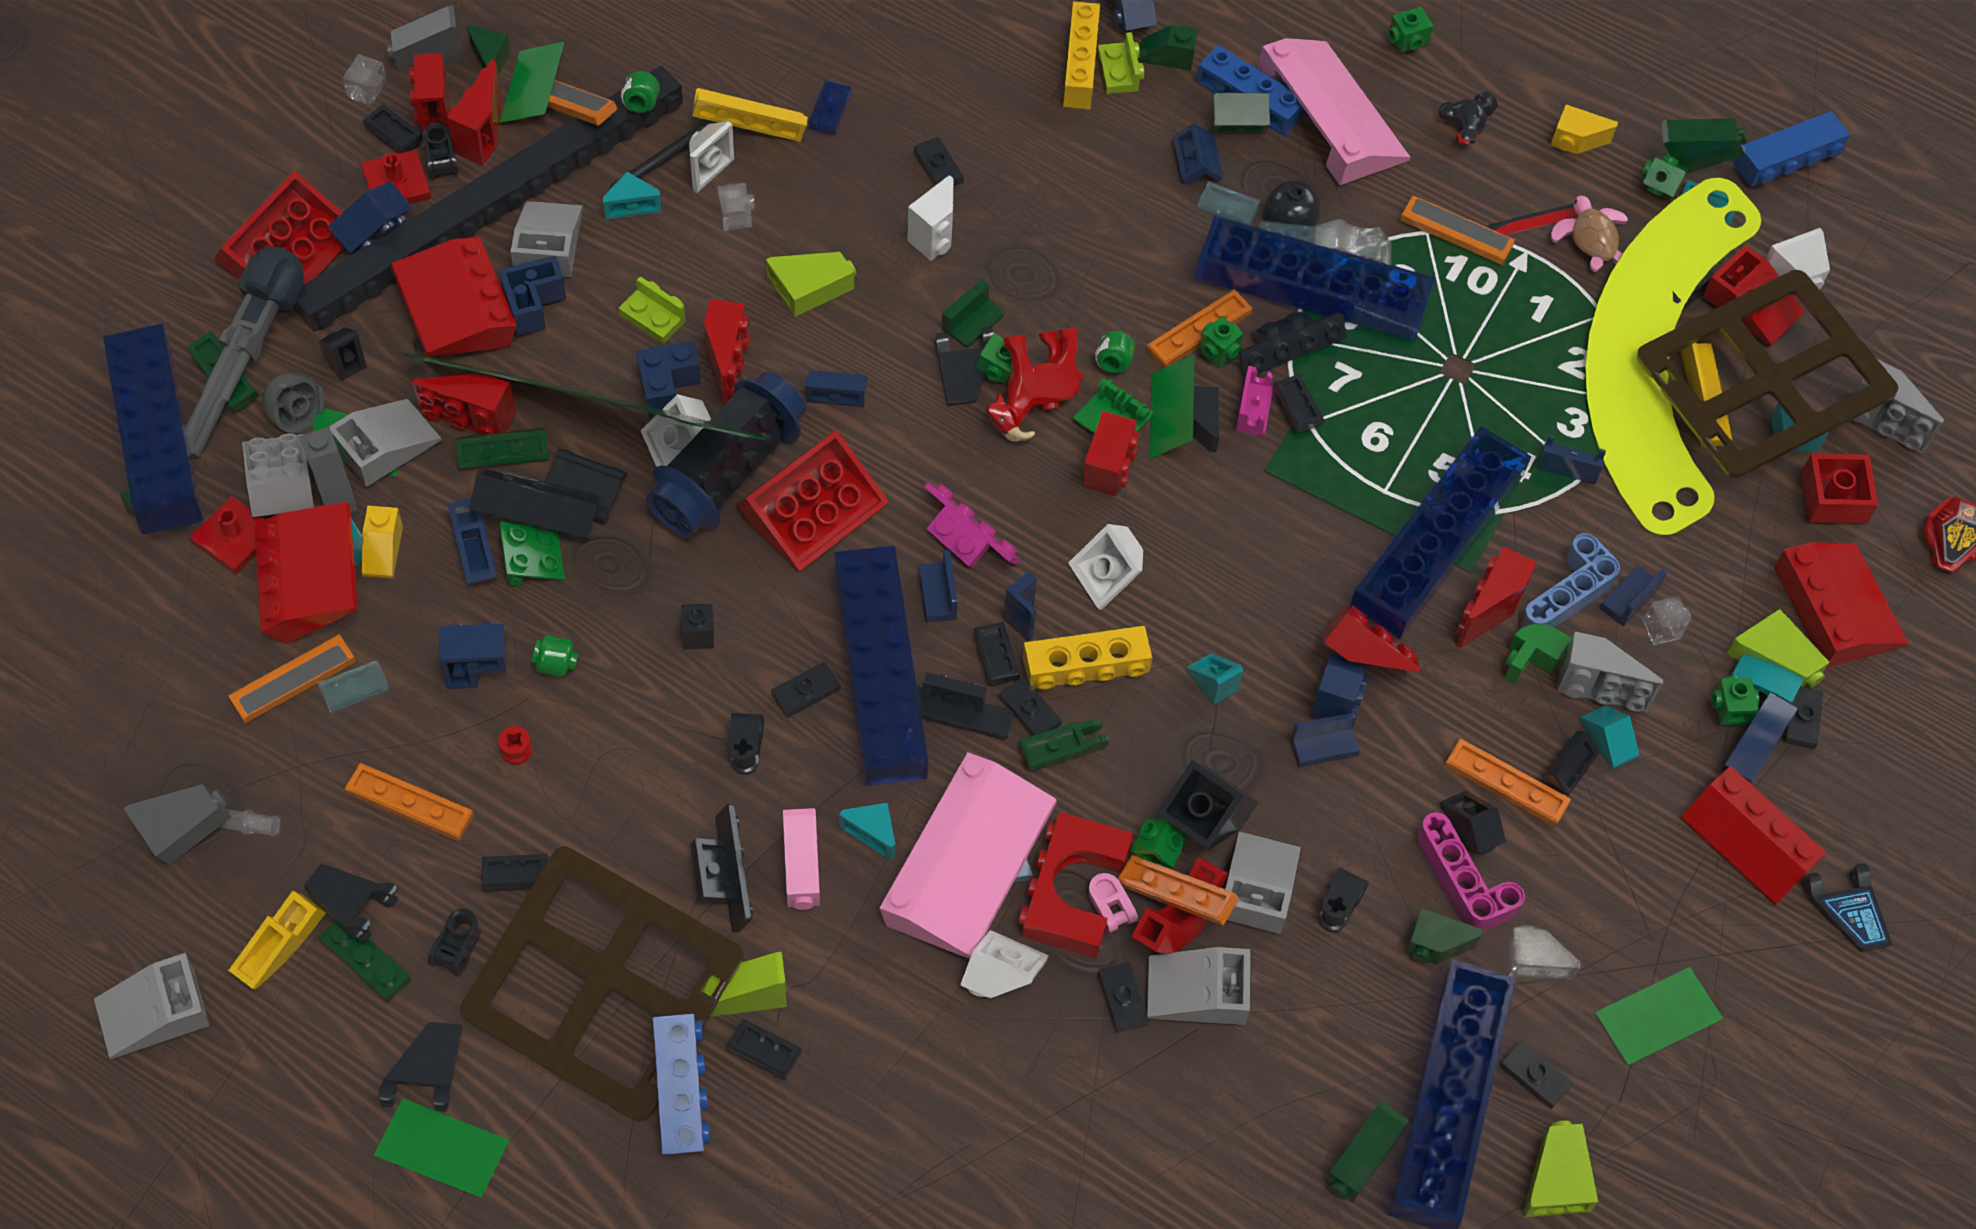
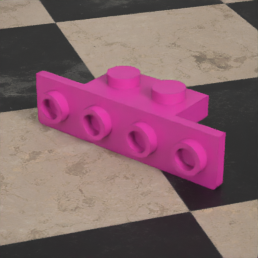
[924,483,1022,568]

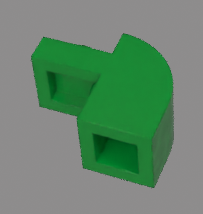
[1505,624,1572,684]

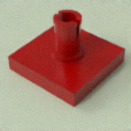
[361,149,431,204]
[189,496,265,575]

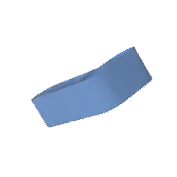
[1520,533,1620,629]

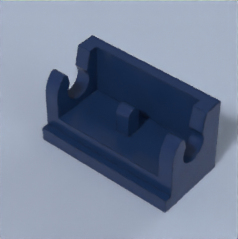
[1538,435,1606,484]

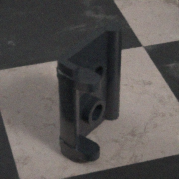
[545,449,628,524]

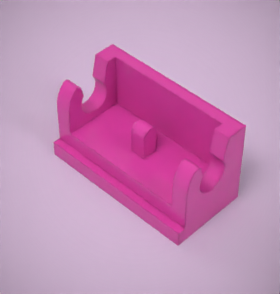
[1236,366,1273,436]

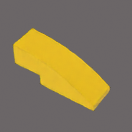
[228,891,327,990]

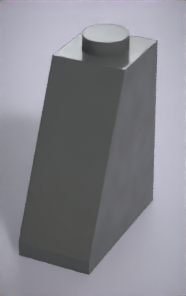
[387,5,463,70]
[299,427,359,515]
[124,784,232,865]

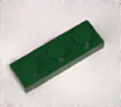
[187,331,259,413]
[455,427,549,469]
[318,921,412,1003]

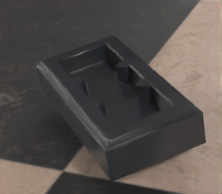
[363,104,424,153]
[914,137,964,186]
[1272,374,1325,433]
[974,622,1020,686]
[771,661,841,718]
[999,676,1062,736]
[1784,686,1824,749]
[1546,731,1599,797]
[482,854,548,891]
[1098,962,1149,1033]
[727,1019,802,1080]
[1500,1040,1574,1110]

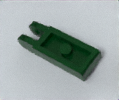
[1018,718,1110,772]

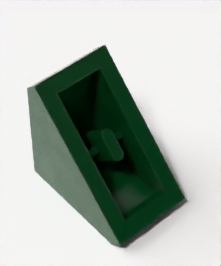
[466,25,510,75]

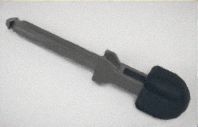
[173,247,304,470]

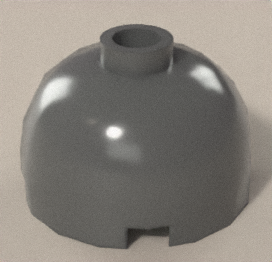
[262,372,325,434]

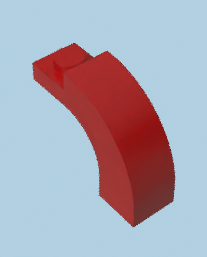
[1131,857,1229,954]

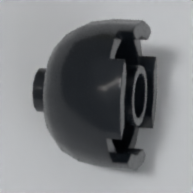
[1264,181,1320,237]

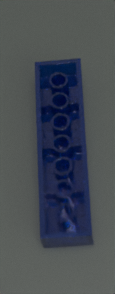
[1196,215,1435,341]
[103,323,204,535]
[1350,426,1532,640]
[834,546,928,786]
[1388,959,1516,1229]

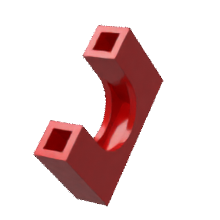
[1019,812,1133,959]

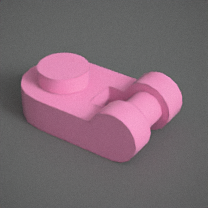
[1088,873,1138,934]

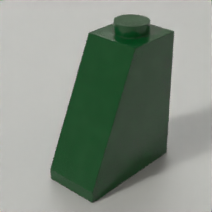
[1661,118,1749,173]
[1325,1100,1409,1203]

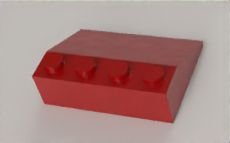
[214,170,344,285]
[391,237,517,356]
[736,430,889,572]
[255,502,358,644]
[1774,542,1908,668]

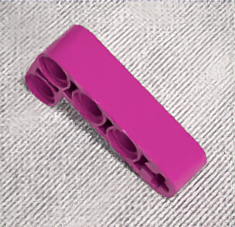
[1417,812,1525,931]

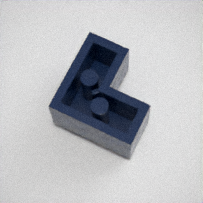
[1108,0,1157,31]
[328,181,413,253]
[499,256,566,336]
[636,341,701,418]
[439,622,507,689]
[1310,653,1369,720]

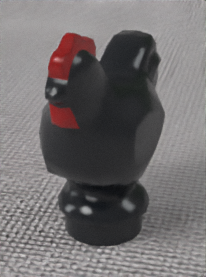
[1439,91,1498,146]

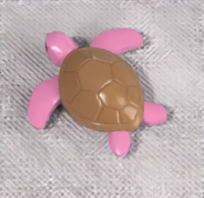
[1551,196,1628,272]

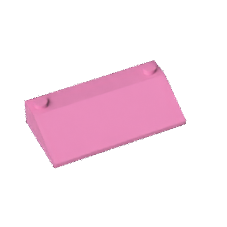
[1257,38,1410,185]
[880,752,1057,959]

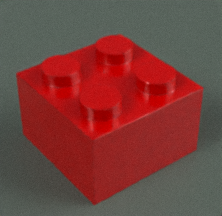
[1083,411,1140,497]
[1801,453,1878,523]

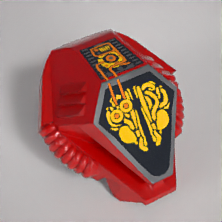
[1923,496,1976,573]

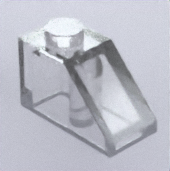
[1507,925,1580,980]

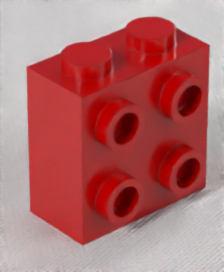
[409,53,450,134]

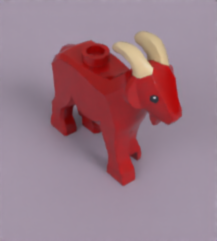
[985,327,1084,442]

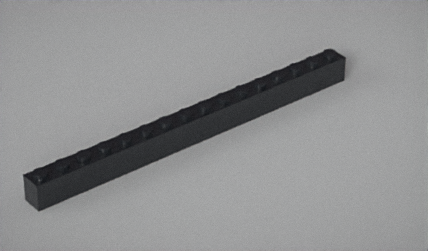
[294,65,683,332]

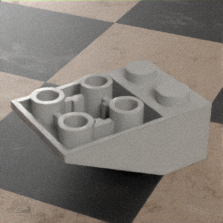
[511,201,583,277]
[1853,360,1944,454]
[329,399,442,487]
[242,433,314,517]
[1557,631,1663,712]
[1225,831,1301,934]
[1147,947,1250,1025]
[94,953,210,1060]

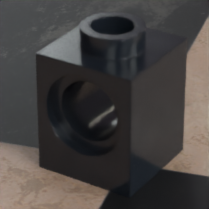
[681,604,714,649]

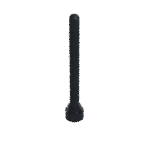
[610,119,718,189]

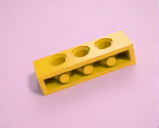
[1063,1,1100,109]
[1023,626,1152,690]

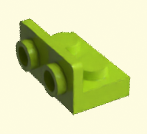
[1097,32,1144,94]
[618,277,686,344]

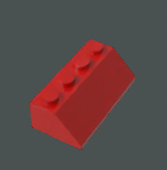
[1680,766,1827,906]

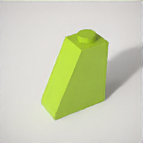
[766,252,857,317]
[1727,609,1830,688]
[702,952,787,1017]
[1524,1121,1598,1217]

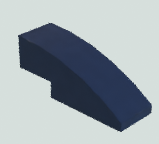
[448,498,498,585]
[1723,692,1798,783]

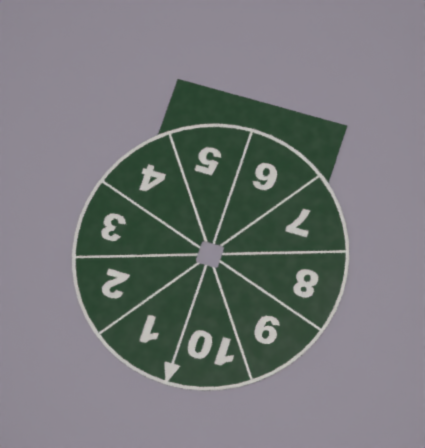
[1264,231,1599,574]

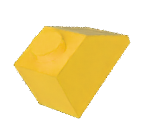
[1551,105,1618,154]
[362,506,403,579]

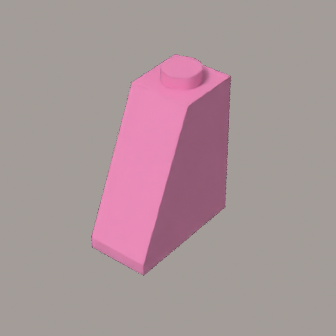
[783,808,820,910]

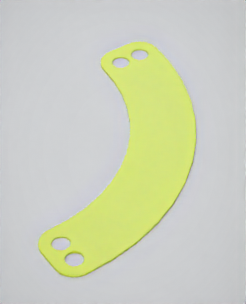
[1586,178,1761,535]

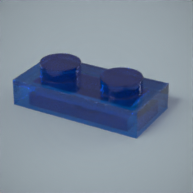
[809,80,852,135]

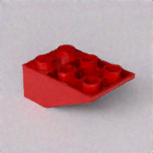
[447,59,502,166]
[1703,245,1805,347]
[704,298,751,406]
[412,373,517,435]
[1456,547,1537,648]
[1321,605,1422,672]

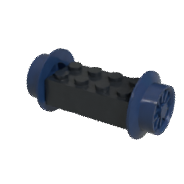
[646,372,806,538]

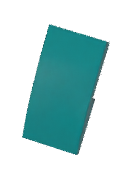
[1731,655,1804,704]

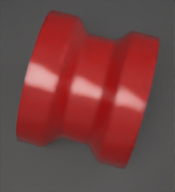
[498,726,533,765]

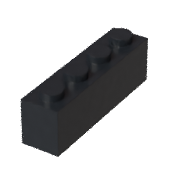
[469,465,599,539]

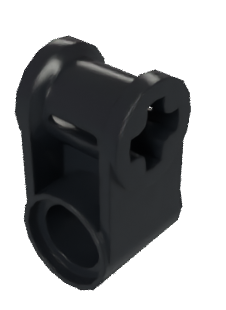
[423,123,459,179]
[729,713,764,775]
[1318,867,1369,932]
[427,908,481,976]

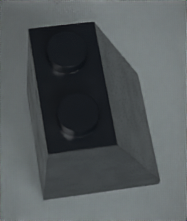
[1157,760,1259,849]

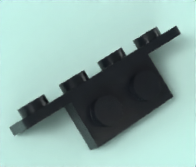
[1238,312,1347,377]
[888,672,1015,739]
[690,804,753,933]

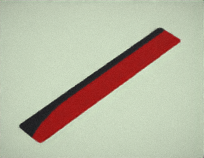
[1487,203,1578,235]

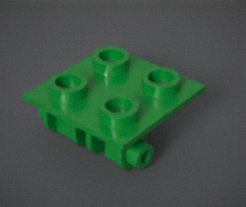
[1072,379,1154,434]
[499,522,565,586]

